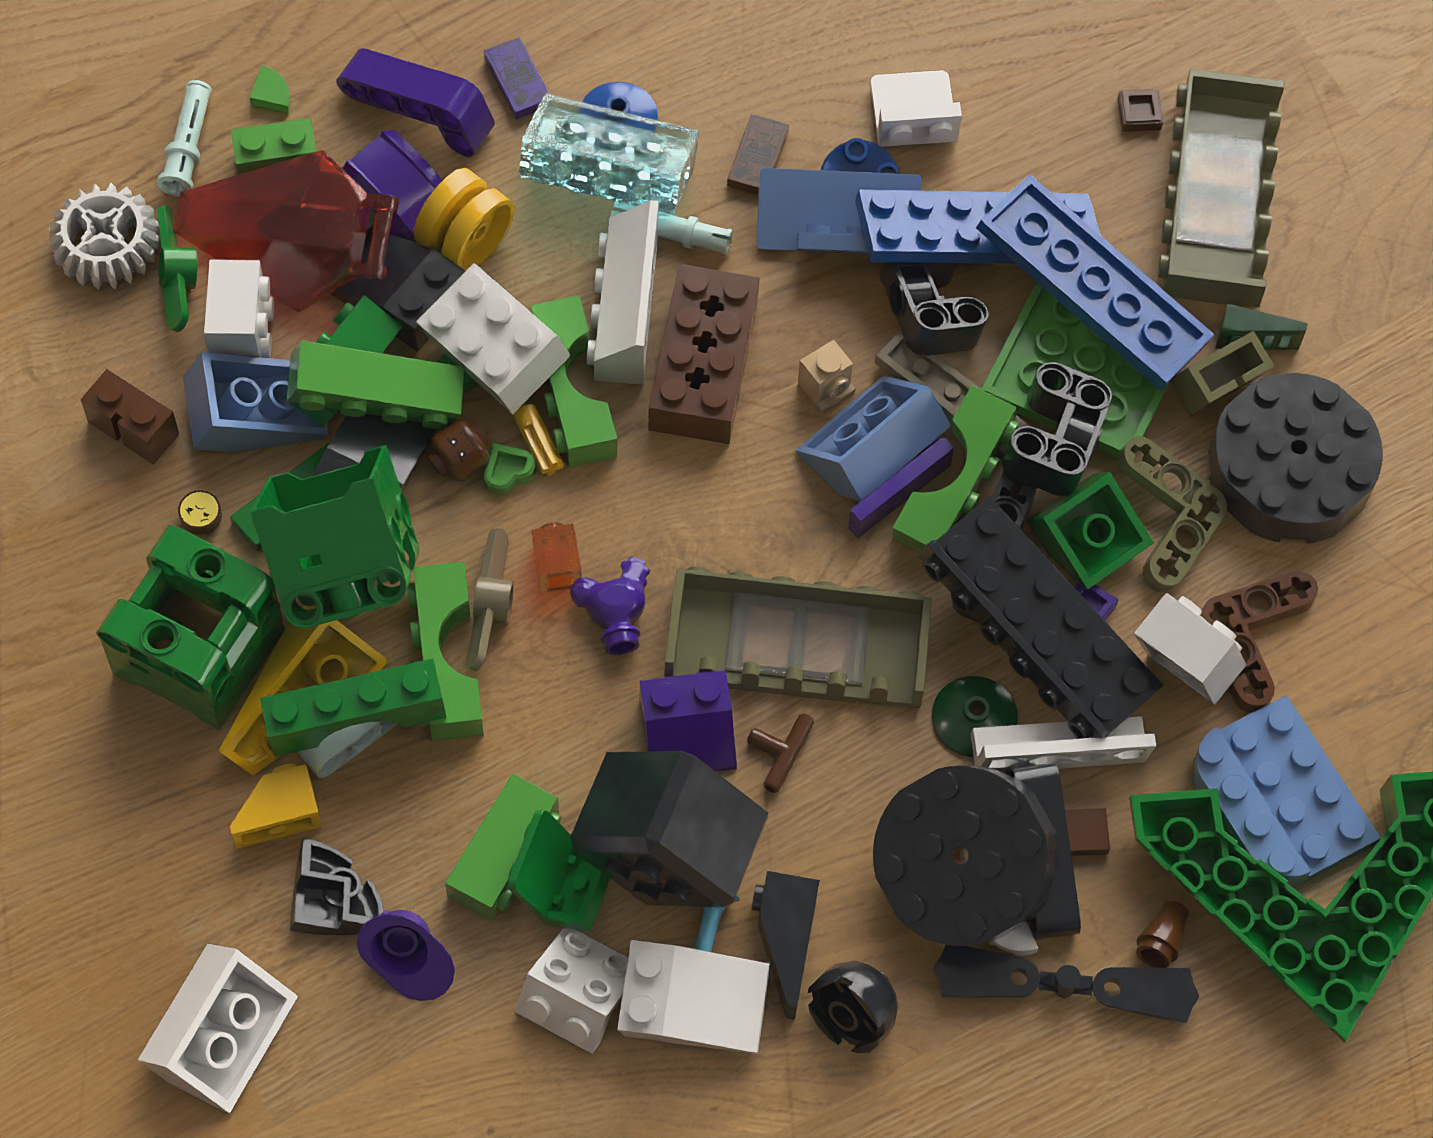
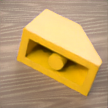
[230,764,322,849]

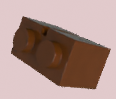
[80,369,179,465]

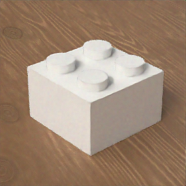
[204,260,274,358]
[1134,593,1246,705]

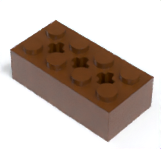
[648,264,760,444]

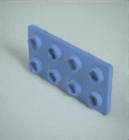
[757,168,921,254]

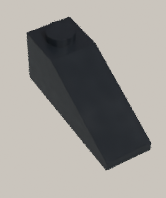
[751,871,820,1020]

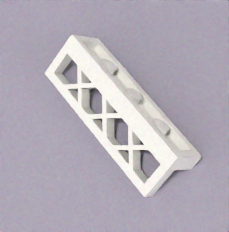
[970,716,1156,773]

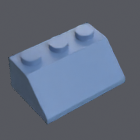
[795,375,951,502]

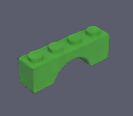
[531,295,617,467]
[892,385,1020,553]
[407,561,484,741]

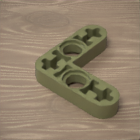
[1117,437,1227,591]

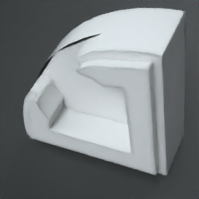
[988,923,1038,956]

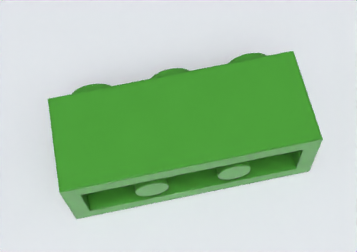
[445,773,562,922]

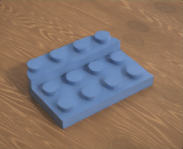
[1192,695,1381,887]

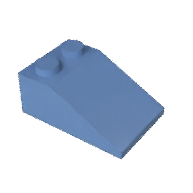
[183,352,328,453]

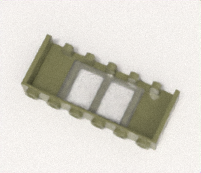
[1157,68,1285,307]
[664,567,932,708]

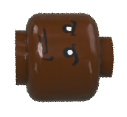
[427,419,493,481]

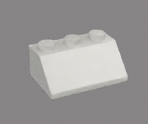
[138,944,298,1113]

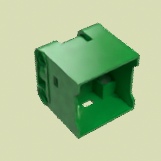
[250,445,420,628]
[96,525,285,730]

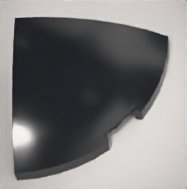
[290,838,384,935]

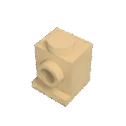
[798,339,855,413]

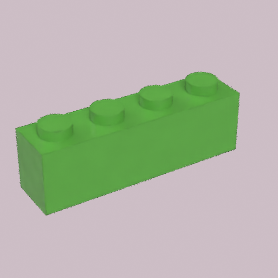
[287,340,464,429]

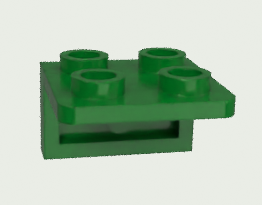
[508,810,610,932]

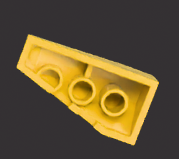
[219,605,388,776]

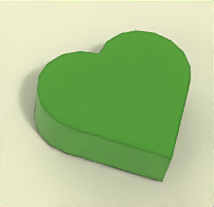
[484,443,536,495]

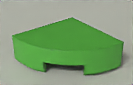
[250,65,291,114]

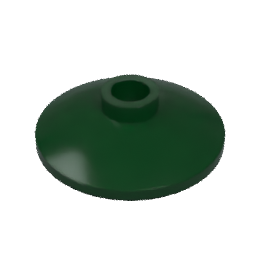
[932,676,1018,757]

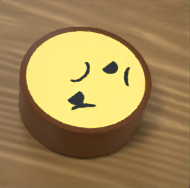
[178,490,222,535]

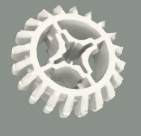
[49,183,160,290]

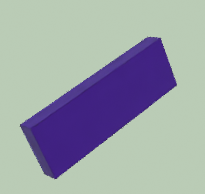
[848,437,954,538]

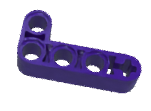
[336,48,495,157]

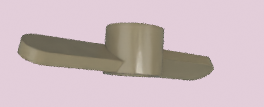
[466,528,514,671]

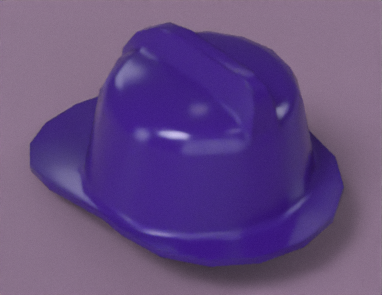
[357,910,455,1001]

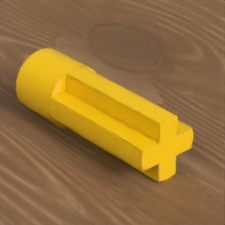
[513,404,564,476]

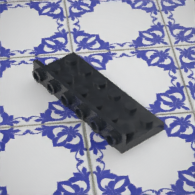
[919,496,1164,739]

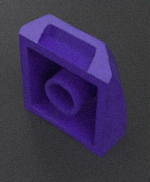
[337,130,443,240]

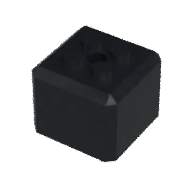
[570,751,768,908]

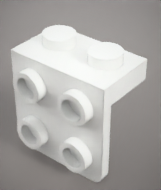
[870,71,962,147]
[514,928,628,1054]

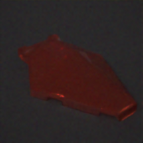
[173,150,400,312]

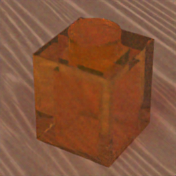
[531,522,582,593]

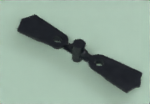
[933,945,1199,1023]

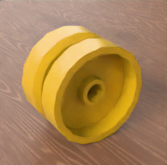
[413,168,515,271]

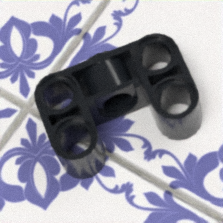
[879,262,989,356]
[1002,362,1112,496]

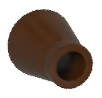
[1136,901,1189,968]

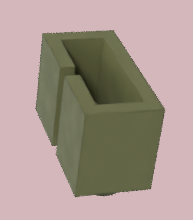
[1171,331,1274,416]

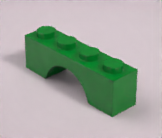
[260,658,447,757]

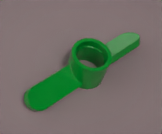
[157,205,198,332]

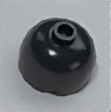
[807,961,899,1054]

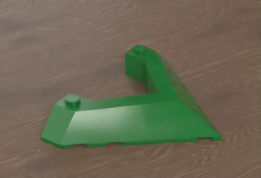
[1129,771,1433,1043]

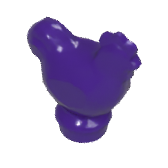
[570,556,650,655]

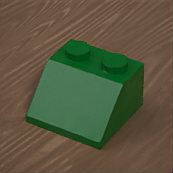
[1027,472,1154,589]

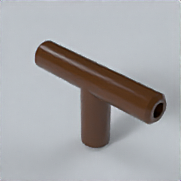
[747,713,814,793]

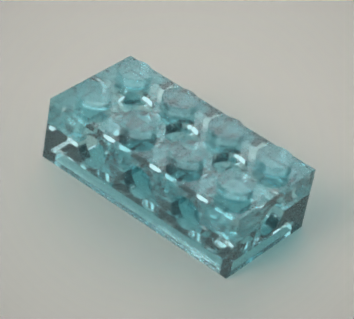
[519,93,699,216]

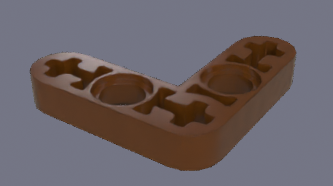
[1200,570,1318,713]

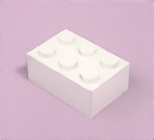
[416,263,571,414]

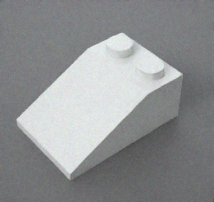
[617,940,771,1054]

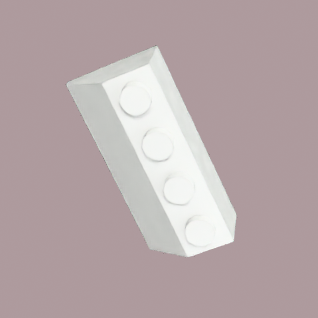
[587,200,659,385]

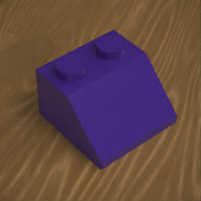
[639,670,737,772]

